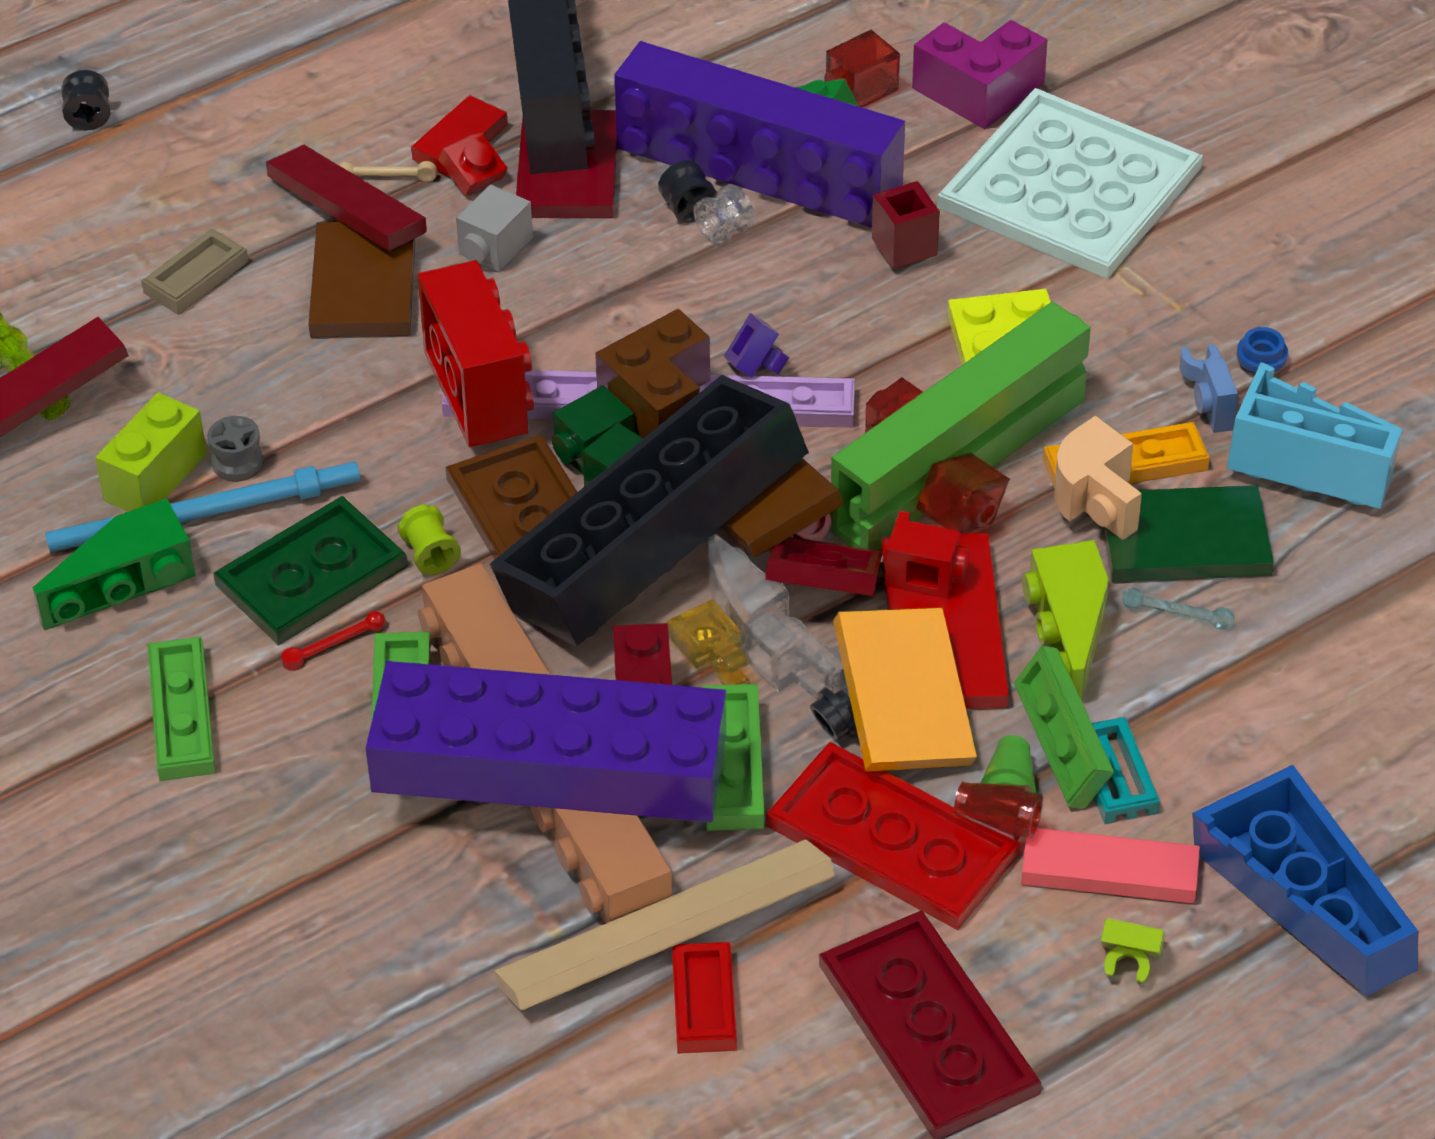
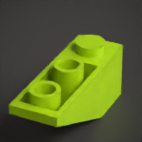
[1022,540,1109,701]

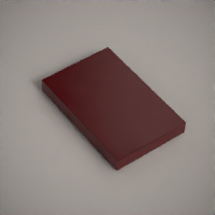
[516,110,617,219]

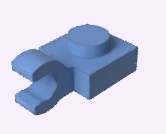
[1179,344,1238,433]

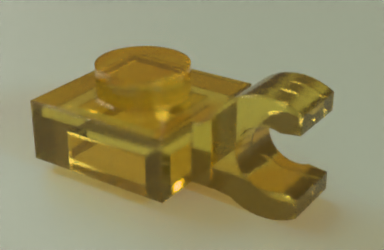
[666,599,750,685]

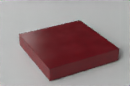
[765,537,882,596]

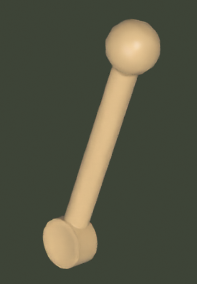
[339,161,437,182]

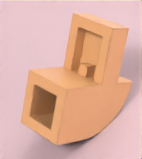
[1054,416,1142,540]

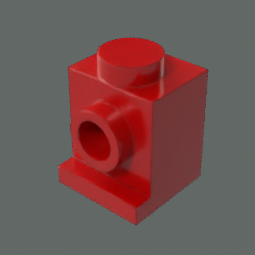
[885,511,970,599]

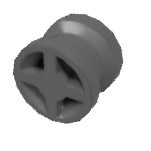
[207,415,264,482]

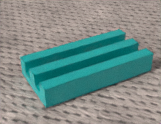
[1092,717,1160,825]

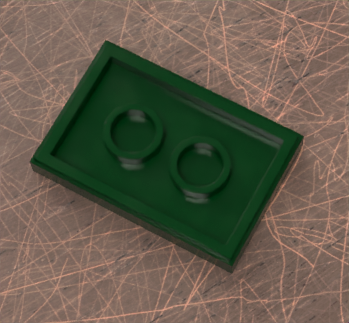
[1103,485,1274,582]
[213,496,408,646]

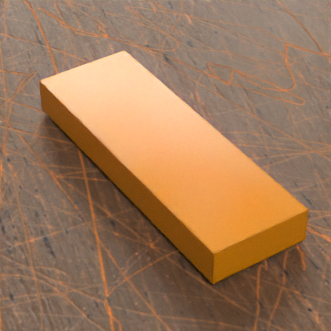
[1043,422,1210,489]

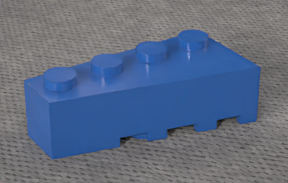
[1192,765,1419,996]

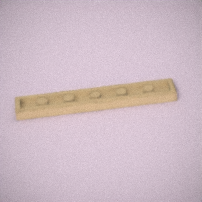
[495,839,835,1010]

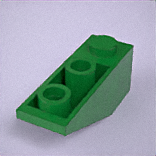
[32,498,196,630]

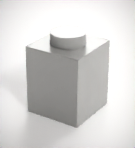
[456,184,533,272]

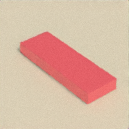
[1021,827,1200,904]

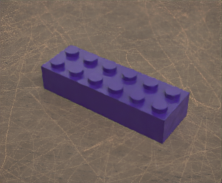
[614,41,905,228]
[365,661,727,822]

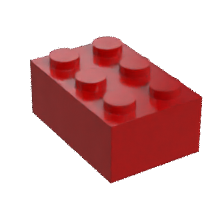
[418,260,534,448]

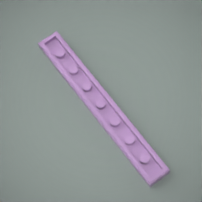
[442,370,855,428]

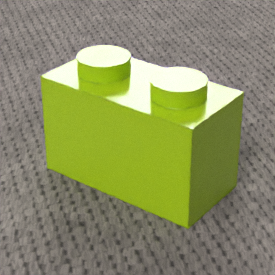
[95,392,207,512]

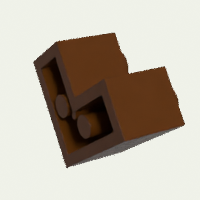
[595,308,710,438]

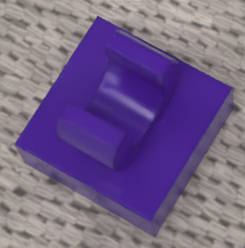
[724,313,790,377]

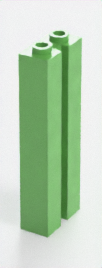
[830,301,1091,551]

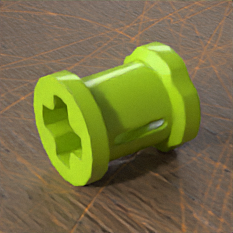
[397,504,461,575]

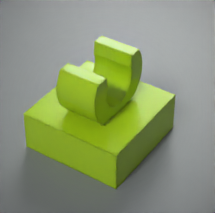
[1101,918,1166,984]

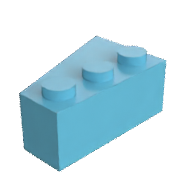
[1226,362,1402,509]

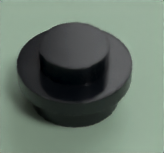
[810,687,857,741]

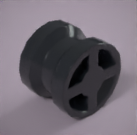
[61,70,111,131]
[658,160,718,223]

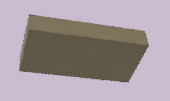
[141,229,249,315]

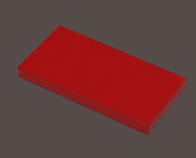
[881,533,1009,709]
[766,742,1020,930]

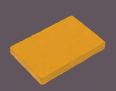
[833,608,977,771]

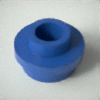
[1236,327,1288,373]

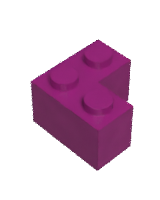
[912,20,1048,130]

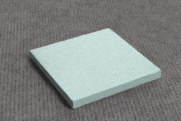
[937,88,1203,280]

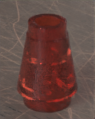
[954,781,1043,841]

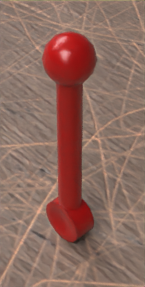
[281,611,386,671]

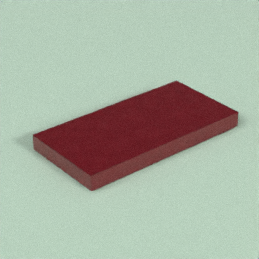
[819,910,1042,1139]

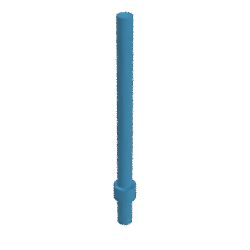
[45,461,361,553]

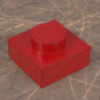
[438,131,508,196]

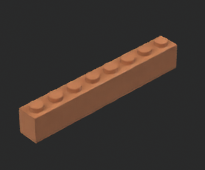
[418,563,672,924]

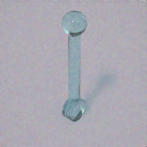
[1122,588,1235,630]

